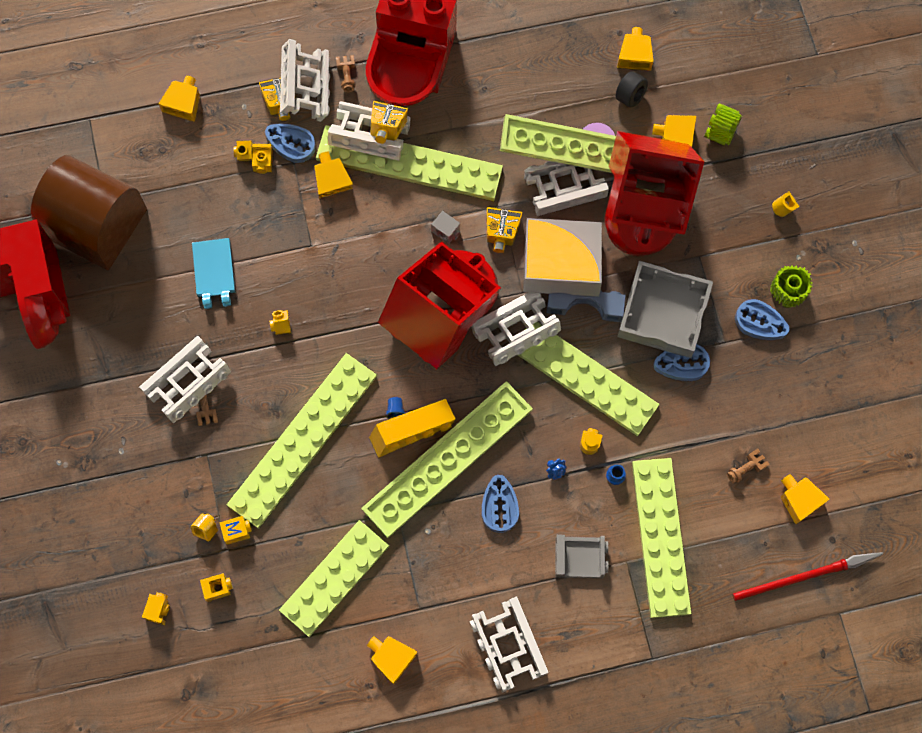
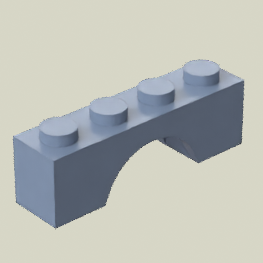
[546,290,625,322]

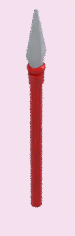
[732,552,883,601]

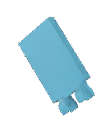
[192,238,235,309]

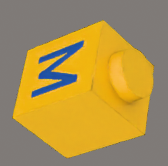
[219,516,252,545]

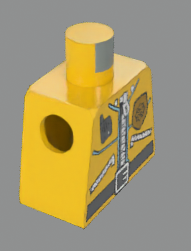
[259,78,296,121]
[370,101,408,144]
[486,207,522,253]

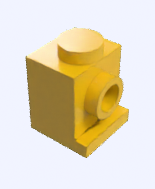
[252,144,273,174]
[200,573,233,602]
[142,592,170,625]

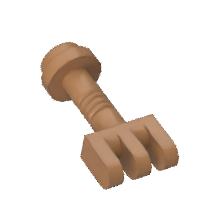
[336,55,356,93]
[196,394,218,426]
[727,449,770,483]

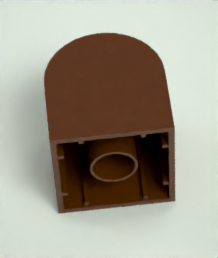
[31,155,147,271]

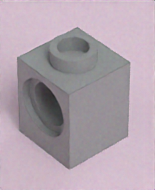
[431,211,461,244]

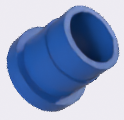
[386,397,405,419]
[606,464,626,485]

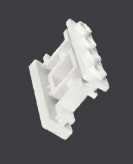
[280,39,330,122]
[328,102,410,161]
[524,161,609,216]
[471,293,561,366]
[140,336,231,423]
[470,596,549,693]

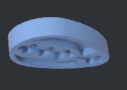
[265,124,316,163]
[735,299,789,340]
[654,344,710,381]
[481,475,519,533]

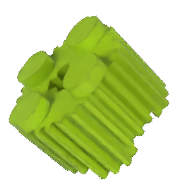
[704,104,742,146]
[770,265,812,308]

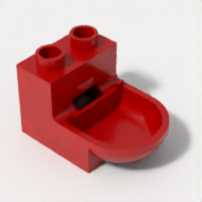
[365,0,457,106]
[605,131,704,256]
[0,219,70,350]
[378,242,501,369]

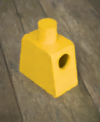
[617,27,653,71]
[159,76,200,122]
[652,115,696,147]
[315,151,353,199]
[781,474,829,524]
[367,636,417,685]

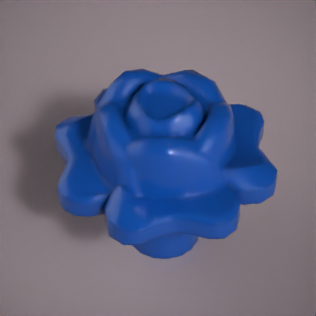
[546,459,567,480]

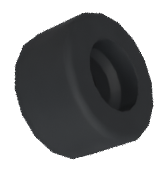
[615,71,648,108]

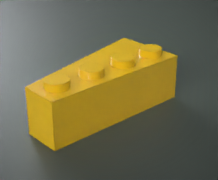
[369,399,455,458]

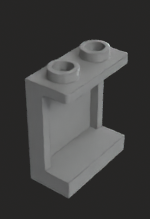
[555,535,608,579]

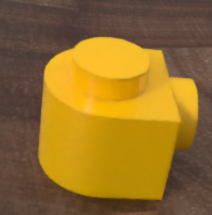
[234,141,253,161]
[772,191,799,217]
[270,310,291,335]
[580,428,603,455]
[190,514,218,542]

